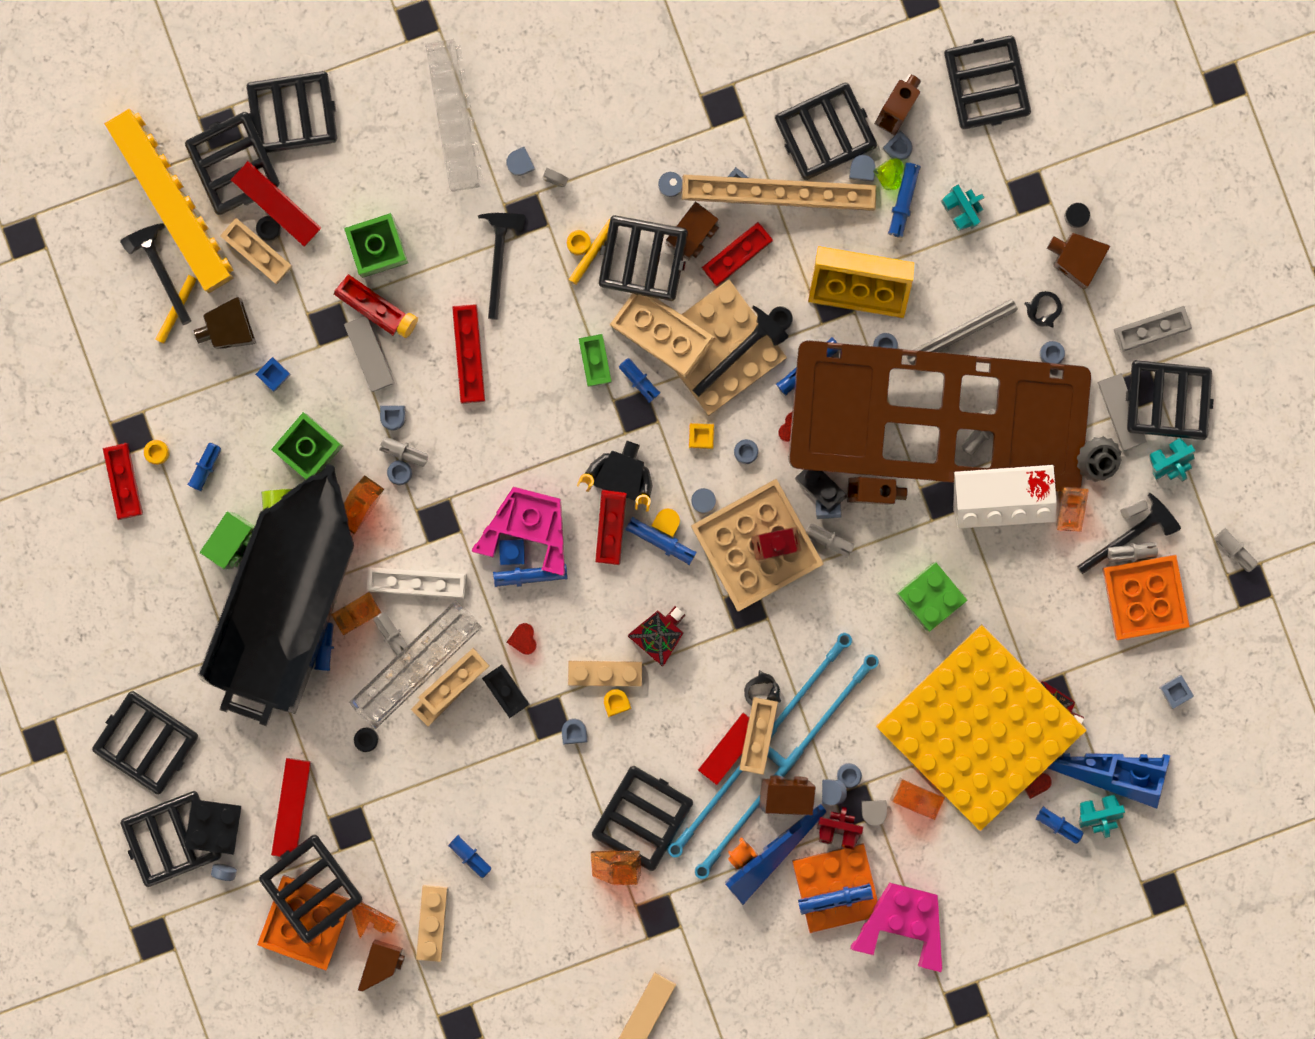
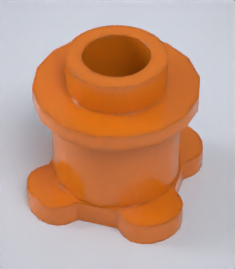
[728,837,758,869]

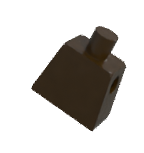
[194,297,256,349]

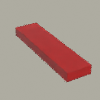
[231,161,321,247]
[452,304,485,404]
[271,758,311,857]

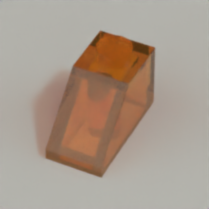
[344,475,385,535]
[890,777,945,820]
[591,851,641,885]

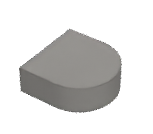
[543,168,568,187]
[1120,500,1149,518]
[861,800,887,826]

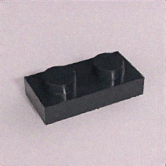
[795,470,847,513]
[482,664,530,718]

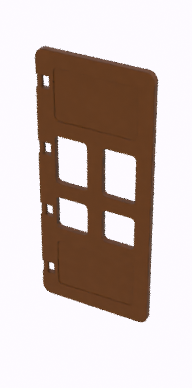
[788,340,1091,493]

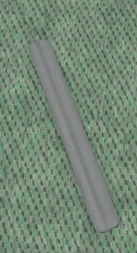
[906,299,1018,365]

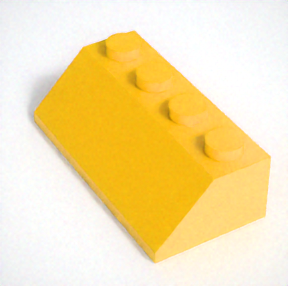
[808,246,914,318]

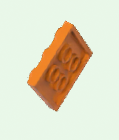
[1102,555,1190,640]
[792,843,878,933]
[257,875,349,970]

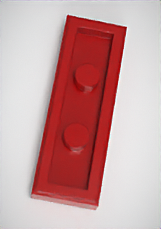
[701,222,773,287]
[333,274,406,336]
[103,443,143,520]
[595,490,627,565]
[698,712,749,785]

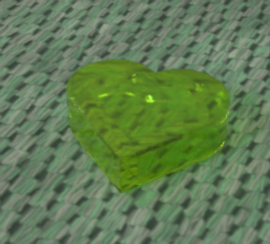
[873,158,904,191]

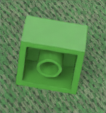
[344,213,408,278]
[271,412,344,479]
[199,511,255,569]
[896,562,968,632]

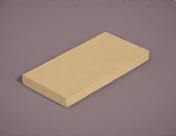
[610,294,716,379]

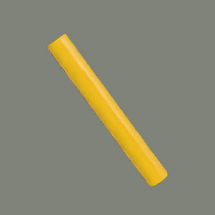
[568,219,610,285]
[155,275,197,344]

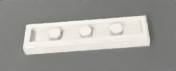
[367,567,466,599]

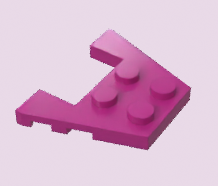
[472,487,565,576]
[850,882,942,972]

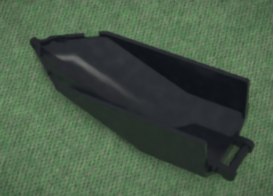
[198,464,354,726]

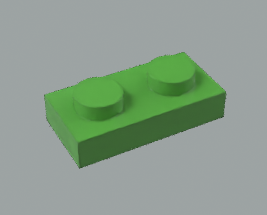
[578,334,612,387]

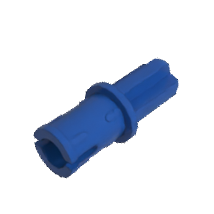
[619,358,661,403]
[187,443,221,491]
[314,622,334,671]
[1035,806,1084,844]
[448,835,492,878]

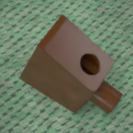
[874,74,921,136]
[1046,233,1110,289]
[847,477,908,505]

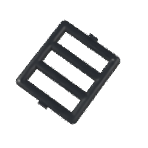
[944,35,1031,129]
[246,71,338,153]
[775,82,877,180]
[185,112,280,215]
[598,215,688,301]
[1126,360,1214,440]
[92,691,198,795]
[592,766,693,871]
[120,791,222,887]
[259,835,363,943]

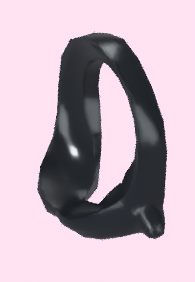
[1024,291,1062,328]
[744,670,781,706]

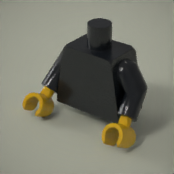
[577,440,653,512]

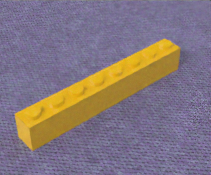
[104,108,234,293]

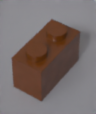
[666,201,719,261]
[759,775,816,815]

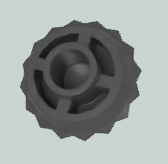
[1077,436,1122,482]

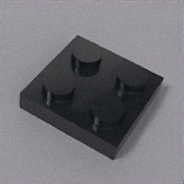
[184,799,241,855]

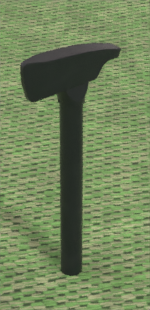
[478,213,525,320]
[120,223,191,325]
[692,305,789,397]
[1077,493,1181,574]

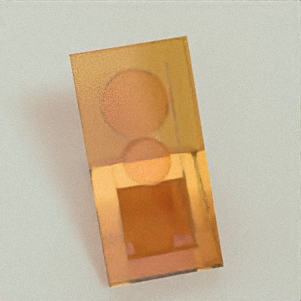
[1056,487,1089,532]
[331,592,382,636]
[352,902,398,939]

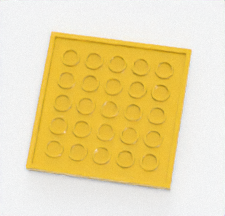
[876,624,1087,831]

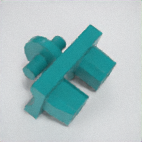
[941,184,985,231]
[1149,438,1195,482]
[1078,795,1125,838]

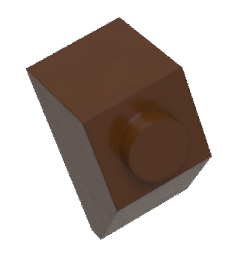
[358,940,405,992]

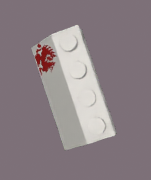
[953,465,1057,529]

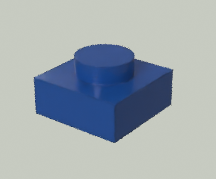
[255,357,291,392]
[499,540,525,565]

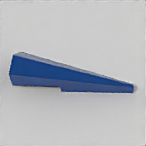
[1047,753,1170,809]
[725,804,827,905]

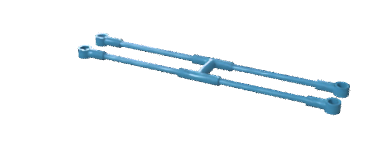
[668,633,879,879]

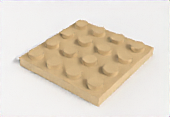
[675,280,787,416]
[691,479,824,611]

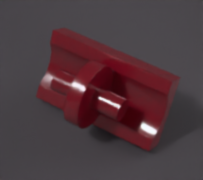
[817,807,863,850]

